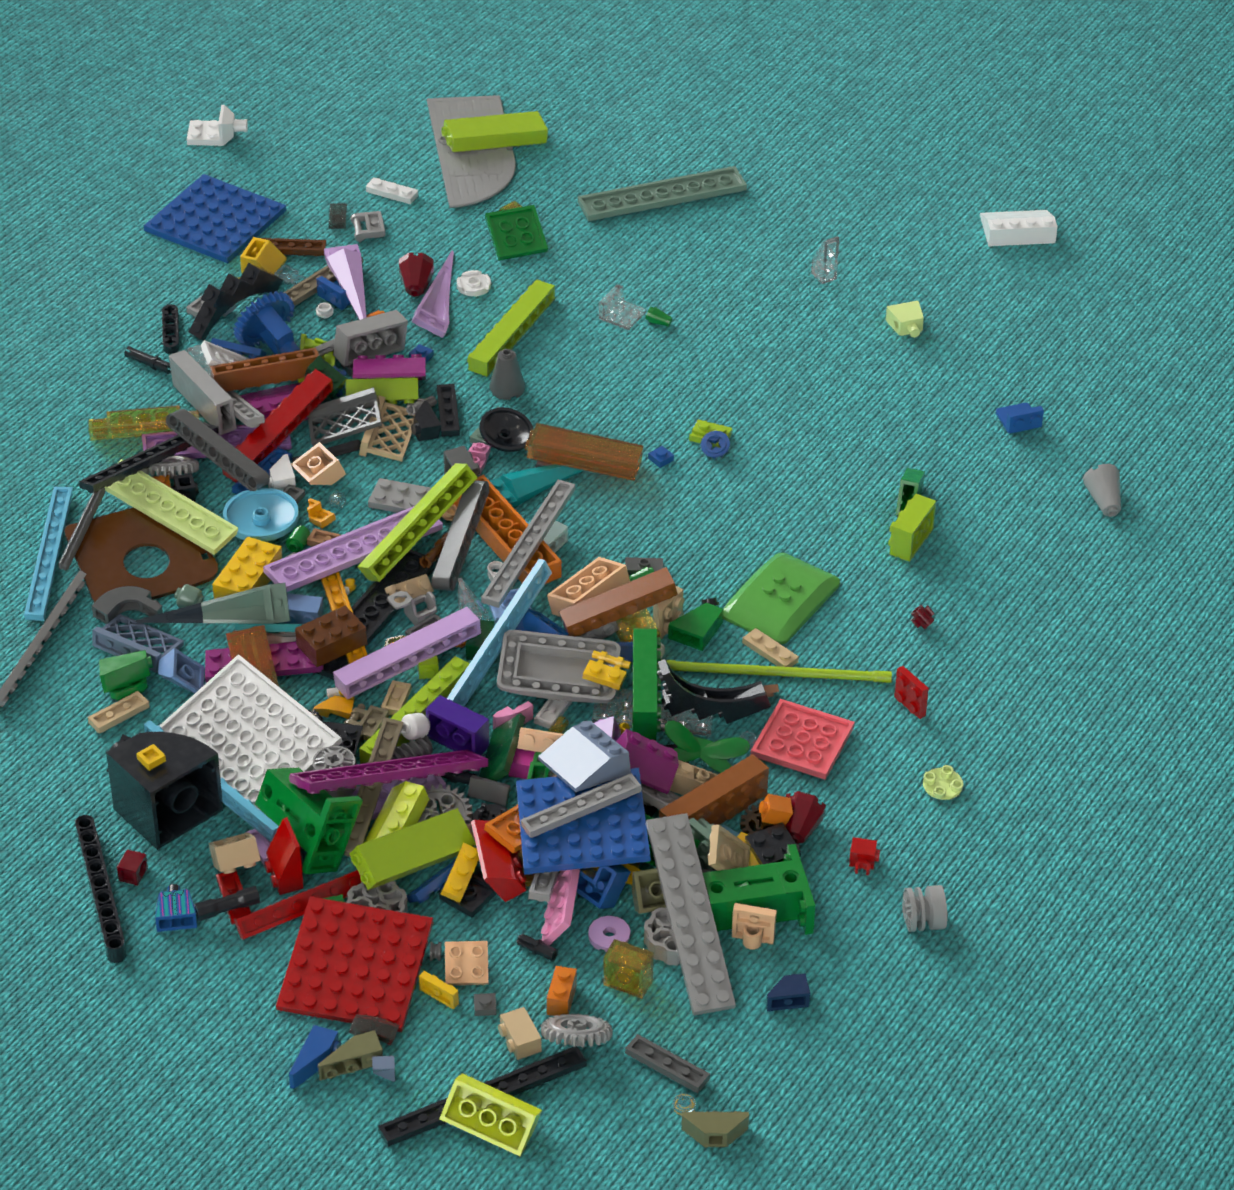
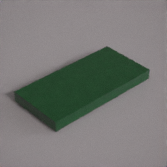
[479,713,526,781]

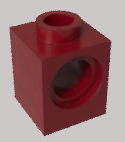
[117,849,148,886]

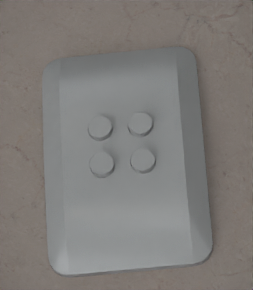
[497,630,621,703]

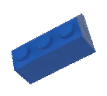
[515,608,568,636]

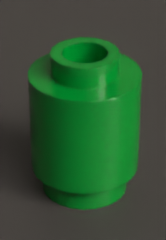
[286,525,310,553]

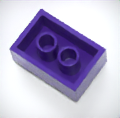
[426,695,489,755]

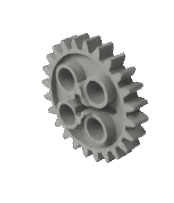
[418,784,473,824]

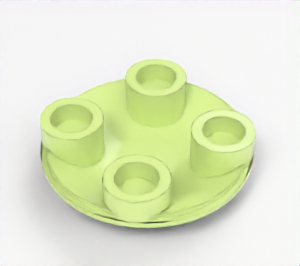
[923,765,963,800]

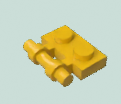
[582,650,631,690]

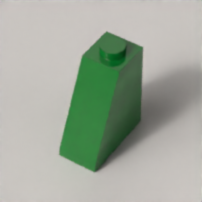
[895,468,925,515]
[668,603,724,651]
[99,650,153,693]

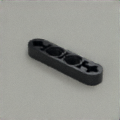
[162,304,179,354]

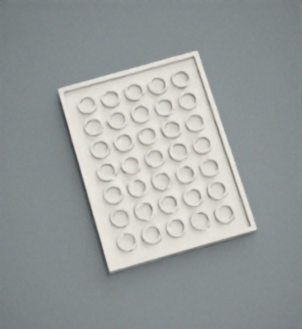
[160,654,343,810]

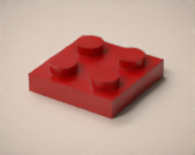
[894,666,929,719]

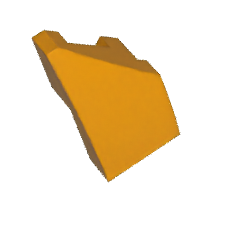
[307,498,336,529]
[312,696,354,719]

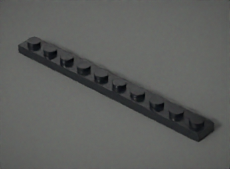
[79,423,219,493]
[378,1046,587,1147]

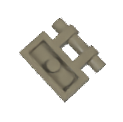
[344,704,389,741]

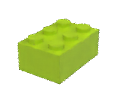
[888,494,936,562]

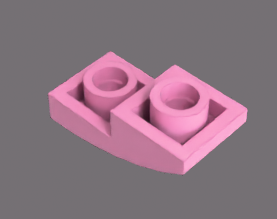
[468,443,491,475]
[493,701,533,730]

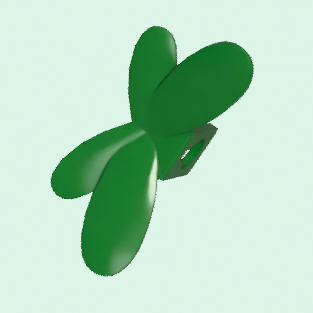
[665,721,750,773]

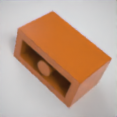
[547,966,577,1016]

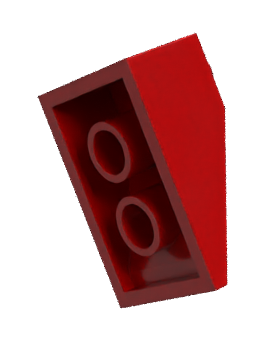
[264,817,304,895]

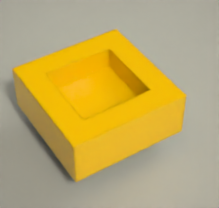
[136,744,166,770]

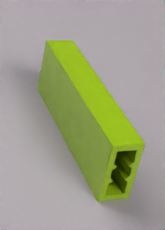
[441,111,548,152]
[349,808,476,890]

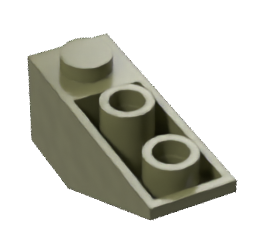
[318,1030,383,1080]

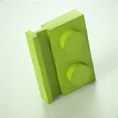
[689,419,732,448]

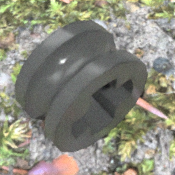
[430,942,442,961]

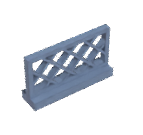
[92,614,184,673]

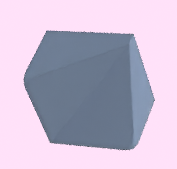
[372,1056,395,1082]

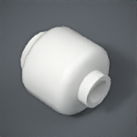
[401,713,430,740]

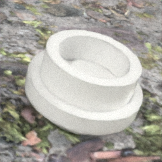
[316,303,333,318]

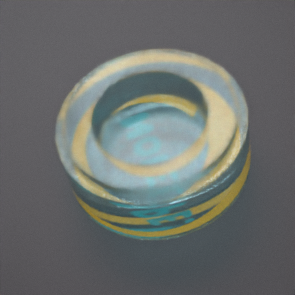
[673,1094,696,1116]

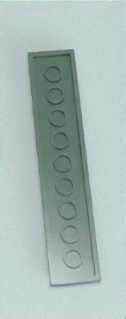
[578,166,747,221]

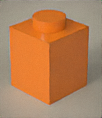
[759,793,793,825]

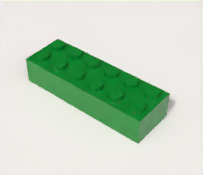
[632,628,661,741]

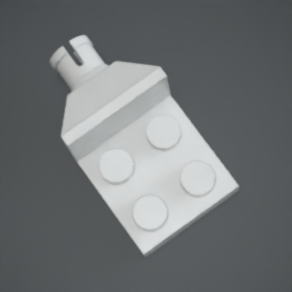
[187,105,248,146]

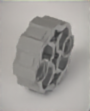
[346,881,407,913]
[644,907,680,965]

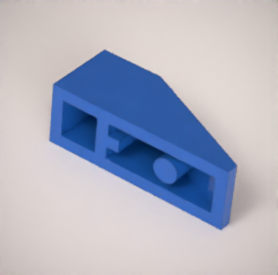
[289,1025,341,1089]

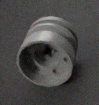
[312,746,357,798]
[902,885,947,932]

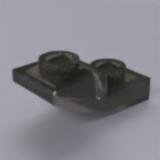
[348,1014,399,1046]

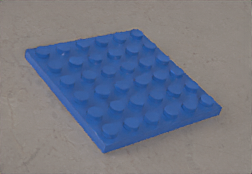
[144,174,286,263]
[516,768,651,875]

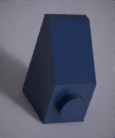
[766,973,810,1012]

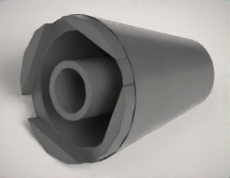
[489,349,525,400]

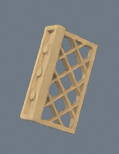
[359,396,416,462]

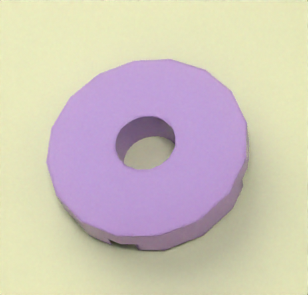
[588,916,631,953]

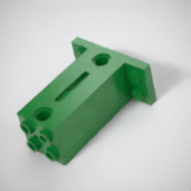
[255,767,363,874]
[702,844,816,935]

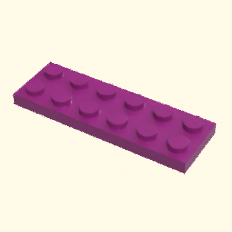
[205,642,324,683]

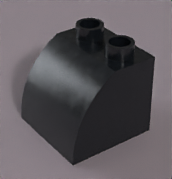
[106,732,223,850]

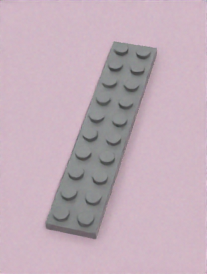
[646,813,736,1016]

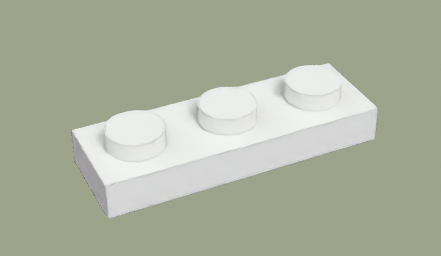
[366,177,418,205]

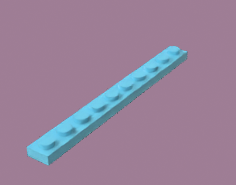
[24,487,73,621]
[447,559,552,707]
[144,720,279,842]

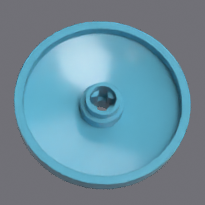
[223,488,299,542]

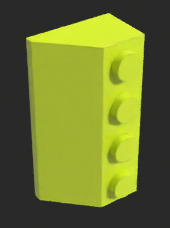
[364,781,429,843]
[439,1073,542,1156]

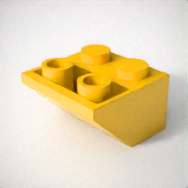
[240,237,287,276]

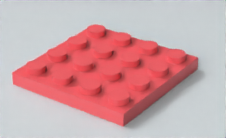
[751,699,855,780]

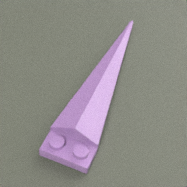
[324,244,366,320]
[412,251,454,338]

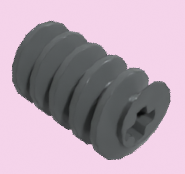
[392,735,433,760]

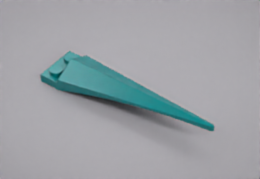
[489,451,622,507]

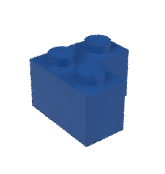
[576,865,631,909]

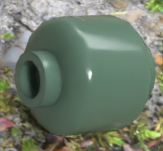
[174,584,204,608]

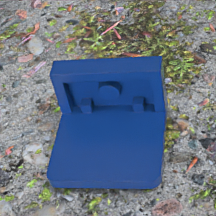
[317,276,365,310]
[995,403,1044,434]

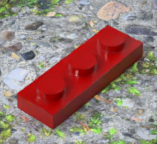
[216,871,251,925]

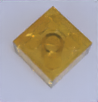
[603,939,654,999]

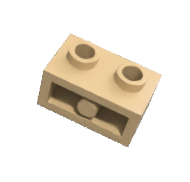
[498,1007,541,1060]

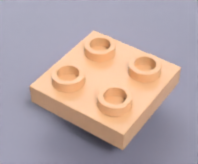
[732,903,777,950]
[445,941,488,985]

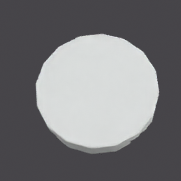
[457,270,491,296]

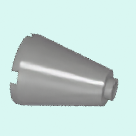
[1083,464,1121,517]

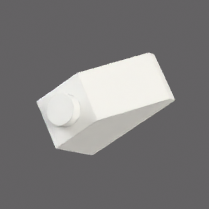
[268,454,296,491]

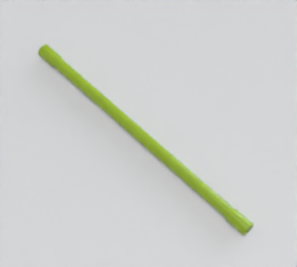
[657,659,892,683]

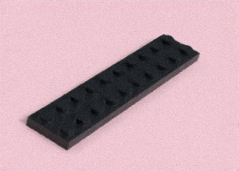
[317,549,438,680]

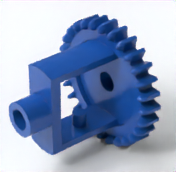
[233,291,300,355]

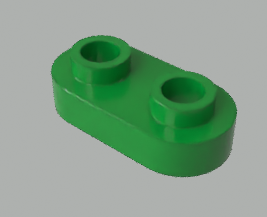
[109,677,148,701]

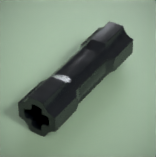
[194,886,260,921]

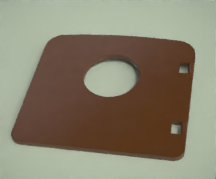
[65,495,218,603]

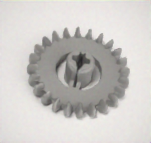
[141,456,199,479]
[541,1014,613,1047]

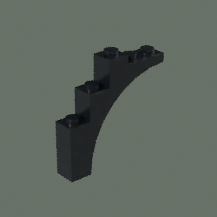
[188,263,283,341]
[657,659,771,724]

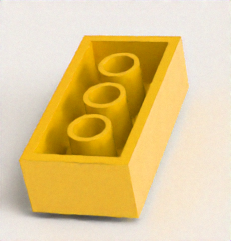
[212,537,282,599]

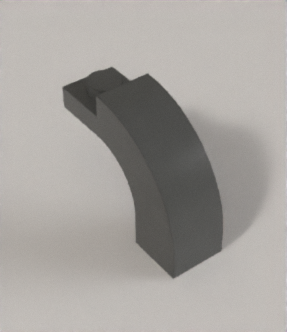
[92,586,163,624]

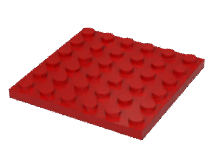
[276,896,434,1032]

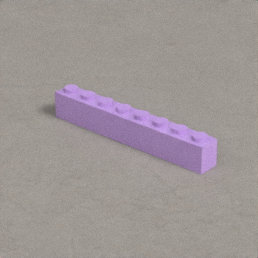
[333,607,481,699]

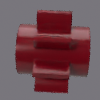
[911,605,935,629]

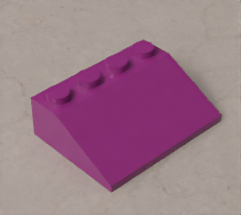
[353,354,426,380]
[239,382,321,420]

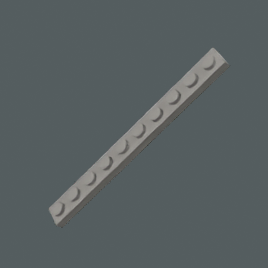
[481,479,575,608]
[0,570,86,707]

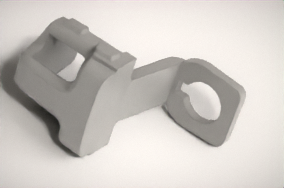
[387,591,437,625]

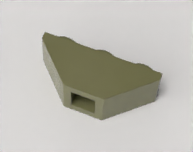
[681,1111,749,1147]

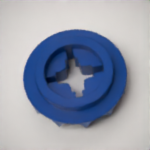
[701,431,730,459]

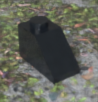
[411,401,442,441]

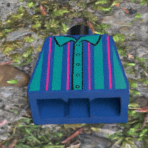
[155,884,197,932]

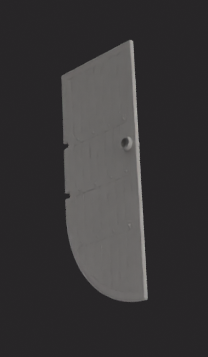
[427,95,516,208]

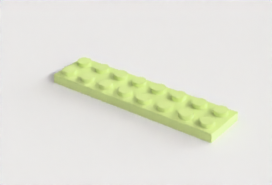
[105,459,238,555]

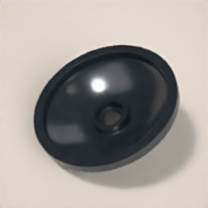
[479,407,534,452]

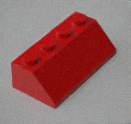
[471,820,527,902]

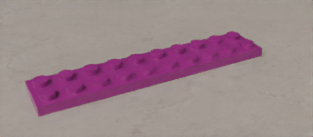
[289,750,488,794]

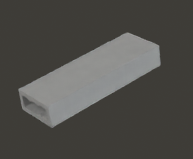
[169,350,237,435]

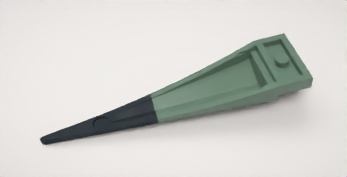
[135,583,291,624]

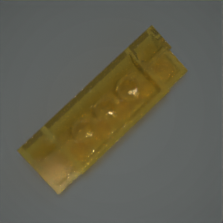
[88,405,199,441]

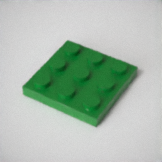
[485,205,548,261]

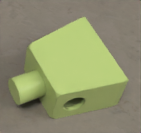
[886,301,924,338]

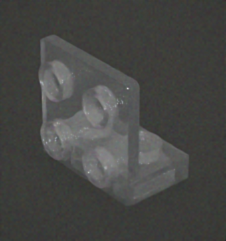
[599,284,646,330]

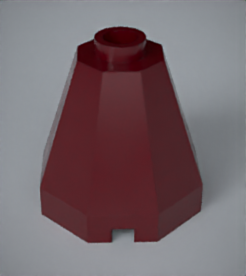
[399,252,434,297]
[785,791,826,844]

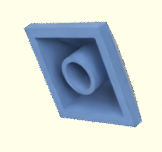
[158,648,204,694]

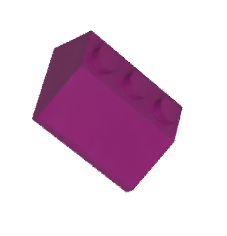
[616,729,679,794]

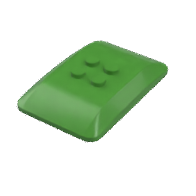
[723,553,840,645]

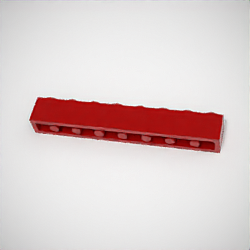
[222,369,333,483]

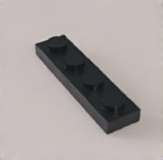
[437,384,460,437]

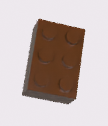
[295,605,367,667]

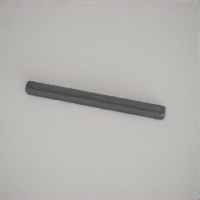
[59,487,106,571]

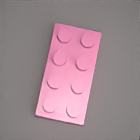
[541,869,580,946]

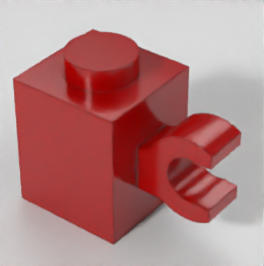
[849,837,880,875]

